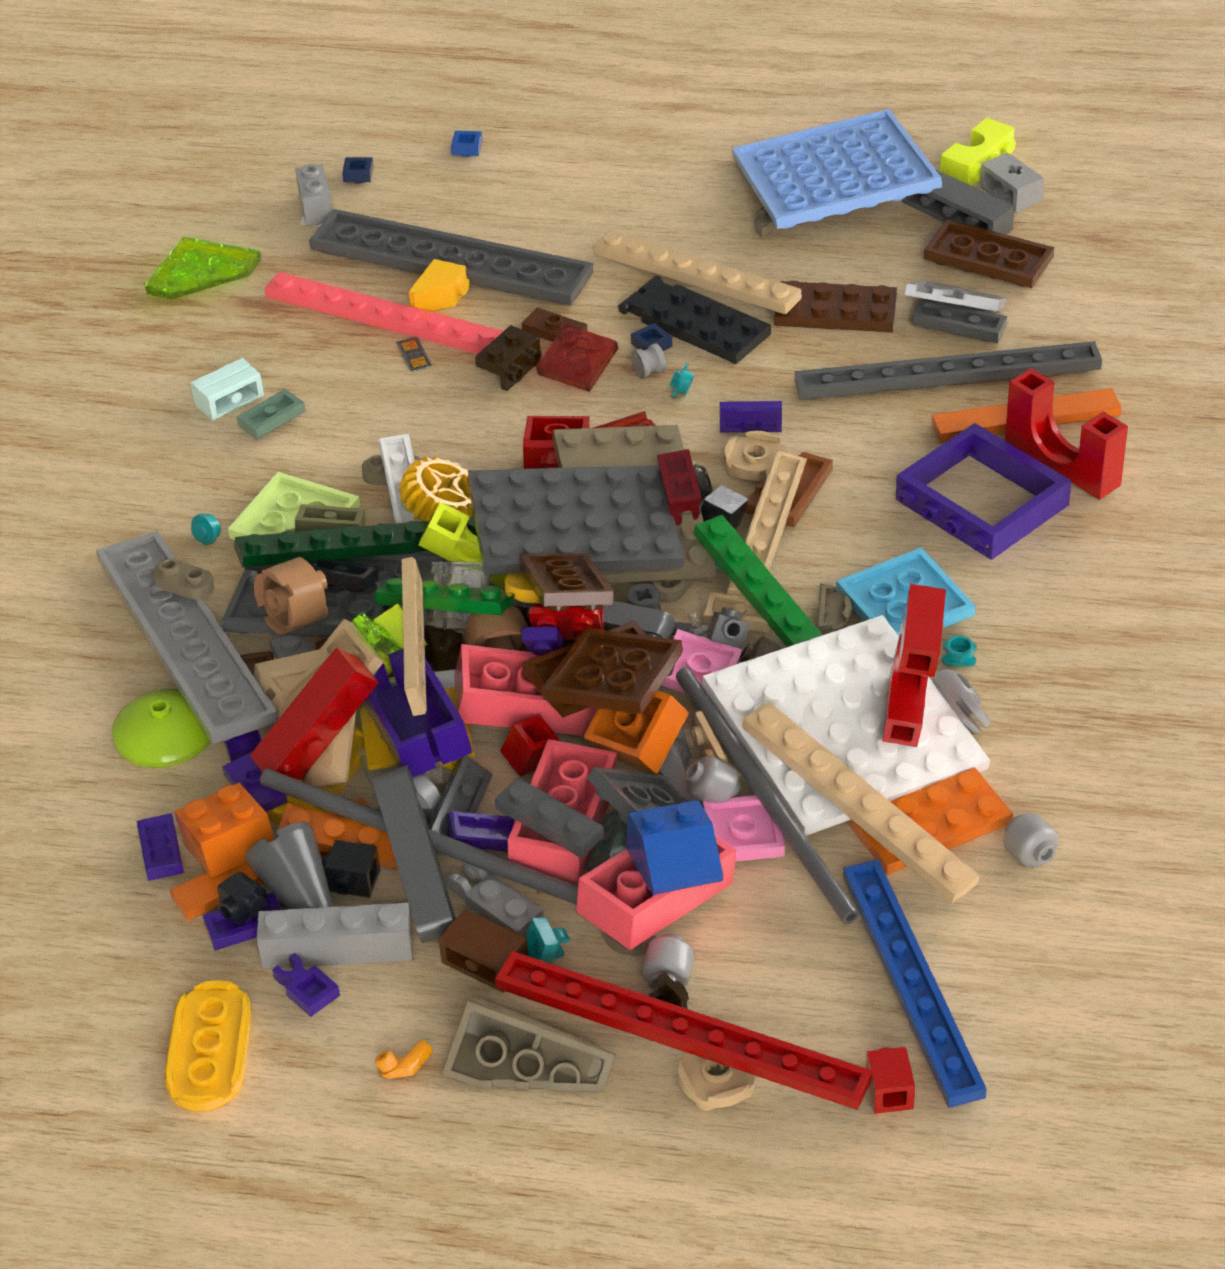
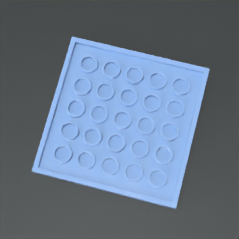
[732,109,942,229]

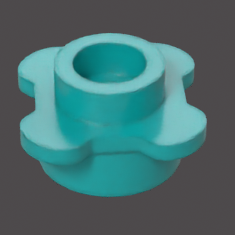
[670,363,695,398]
[942,635,977,667]

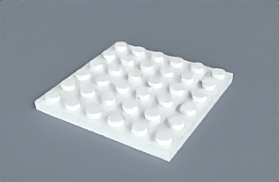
[702,615,990,836]

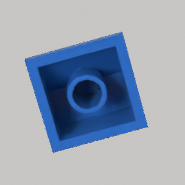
[626,800,723,895]

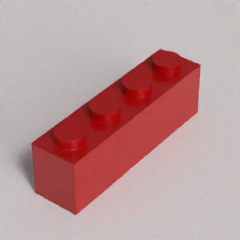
[250,647,379,780]

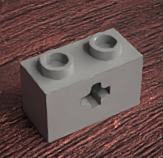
[980,152,1044,213]
[295,164,333,227]

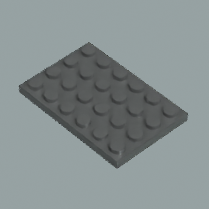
[467,465,684,575]
[222,552,446,639]

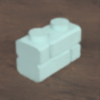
[190,358,264,421]

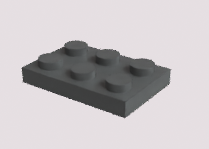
[587,767,688,824]

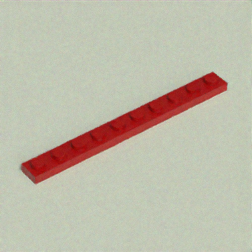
[495,951,872,1110]

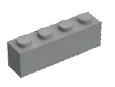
[257,902,413,969]

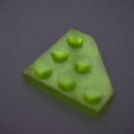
[145,237,261,299]

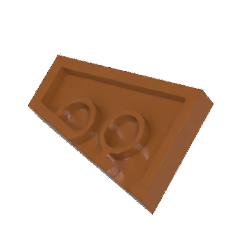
[743,452,833,527]

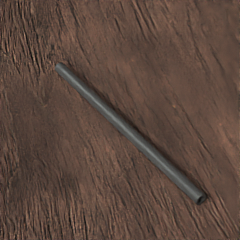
[676,667,859,924]
[260,768,578,905]

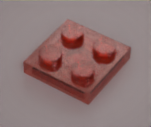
[536,324,619,392]

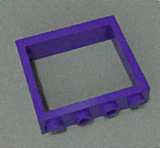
[896,423,1071,560]

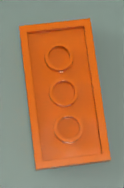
[850,767,1013,875]

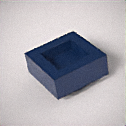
[342,157,374,184]
[630,323,673,351]

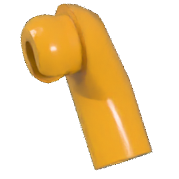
[375,1040,433,1079]

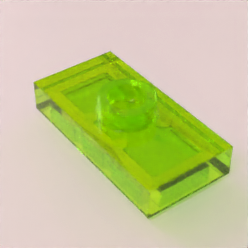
[352,613,402,656]

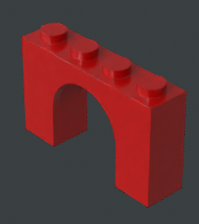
[1005,368,1128,500]
[882,584,946,747]

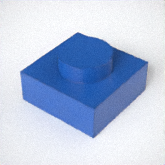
[451,131,482,157]

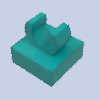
[525,917,570,964]

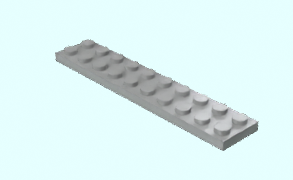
[96,531,278,744]

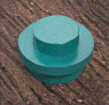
[191,513,221,545]

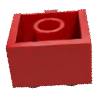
[523,416,590,469]

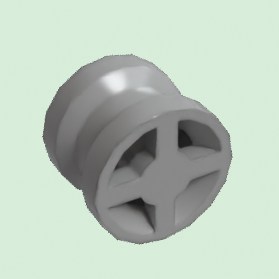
[632,343,667,379]

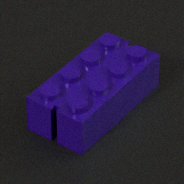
[363,648,473,777]

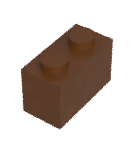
[438,909,528,993]

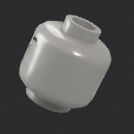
[685,755,740,803]
[1004,813,1059,868]
[642,933,695,990]

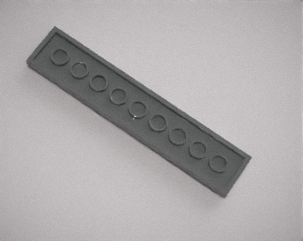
[309,209,593,305]

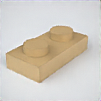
[704,592,771,633]

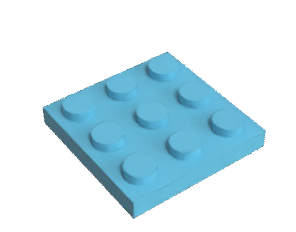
[836,547,975,636]

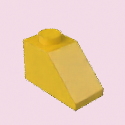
[409,259,469,312]

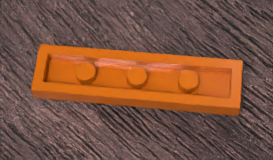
[277,804,398,870]

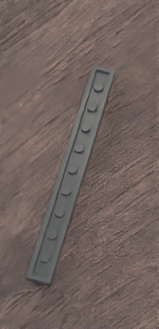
[795,341,1102,400]

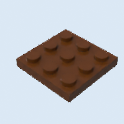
[542,628,683,714]

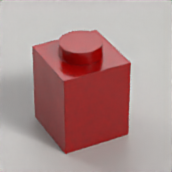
[500,714,560,777]
[866,1047,915,1114]

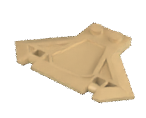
[253,619,384,788]

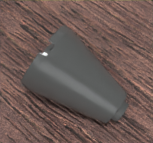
[245,822,334,910]

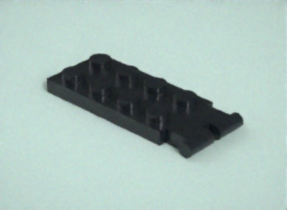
[618,275,771,364]

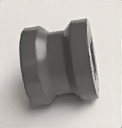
[627,583,660,610]

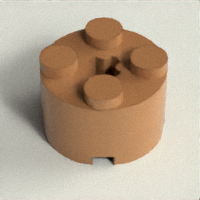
[254,557,328,635]
[463,606,529,652]

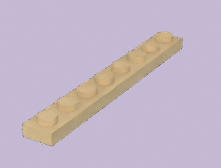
[593,230,802,314]
[742,701,980,904]

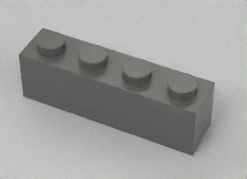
[902,169,1014,234]

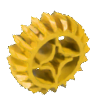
[398,456,473,521]

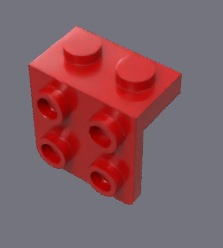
[529,603,604,641]

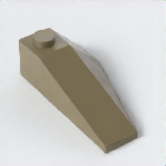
[441,994,616,1092]

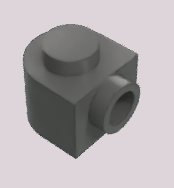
[706,607,750,649]

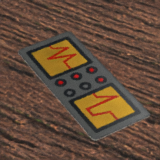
[396,337,432,371]

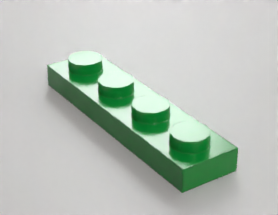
[375,578,513,616]

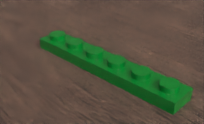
[693,515,822,647]

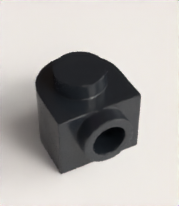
[217,872,267,926]

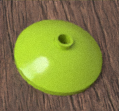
[112,689,211,768]

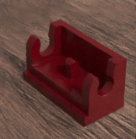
[657,449,702,526]

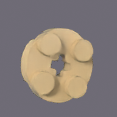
[724,431,787,482]
[677,1052,757,1111]

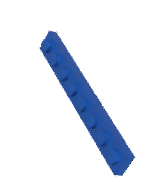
[843,859,987,1108]

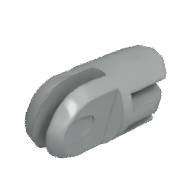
[933,669,991,734]

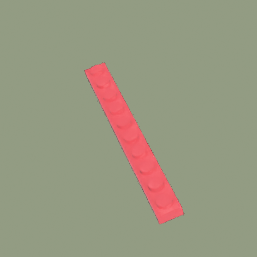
[264,272,503,354]

